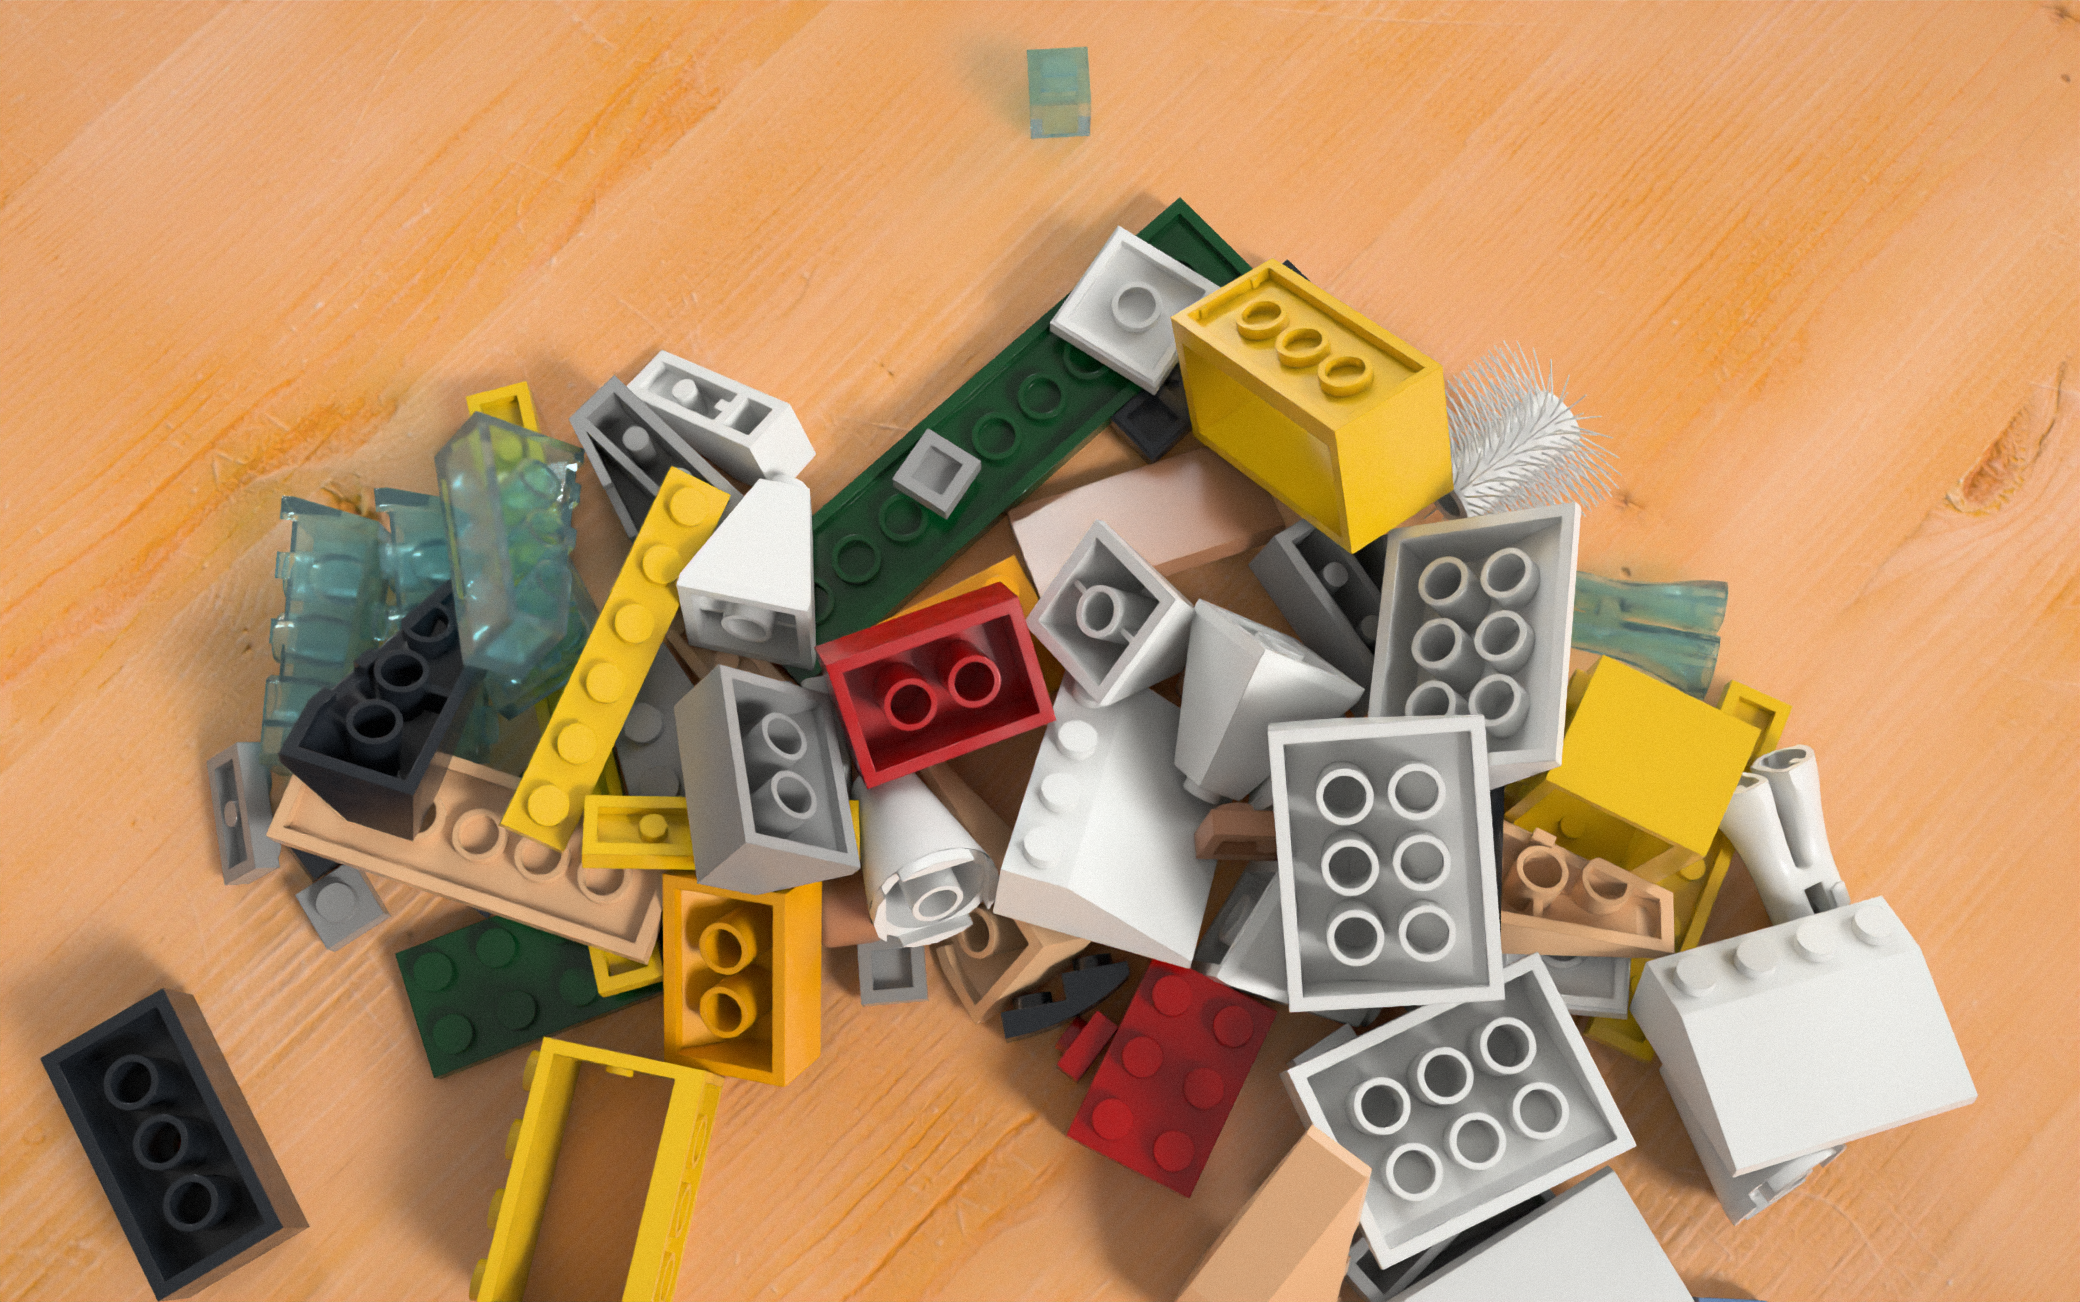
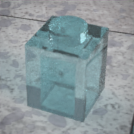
[1027,47,1091,139]

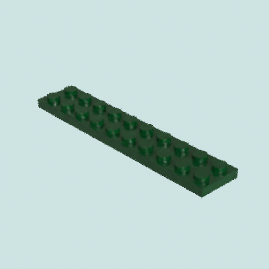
[779,197,1253,686]

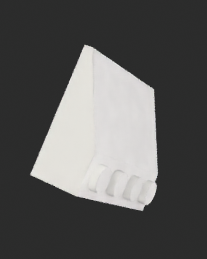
[1368,502,1581,790]
[993,669,1233,969]
[1268,714,1505,1012]
[1629,896,1978,1177]
[1279,952,1637,1270]
[1386,1165,1695,1302]

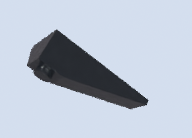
[278,574,516,841]

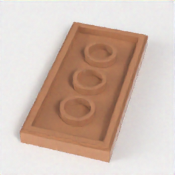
[1007,446,1286,600]

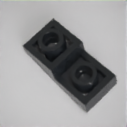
[1001,953,1130,1043]

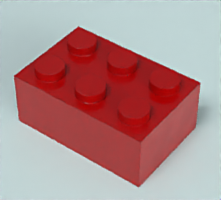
[814,581,1056,789]
[1066,959,1278,1199]

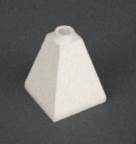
[677,475,816,671]
[1025,519,1196,706]
[1174,599,1365,804]
[1190,860,1383,1027]

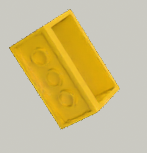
[1170,258,1454,554]
[1504,654,1761,884]
[469,1037,725,1302]

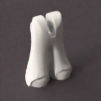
[1718,744,1851,926]

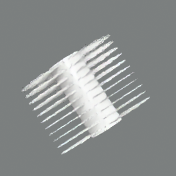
[1424,341,1622,521]

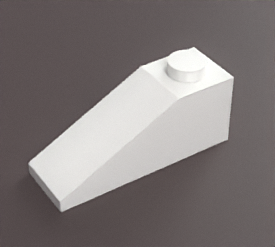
[627,350,816,487]

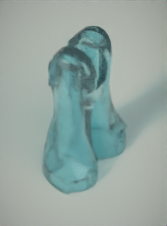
[1570,571,1728,700]

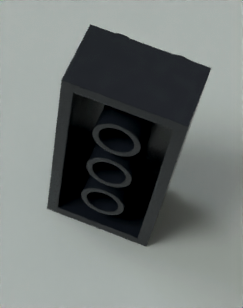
[40,988,310,1302]

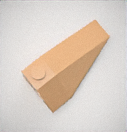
[914,762,1091,1024]
[1501,820,1675,959]
[1173,1125,1372,1302]

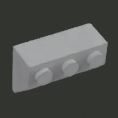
[674,664,861,895]

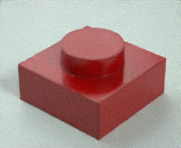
[1054,1010,1119,1084]

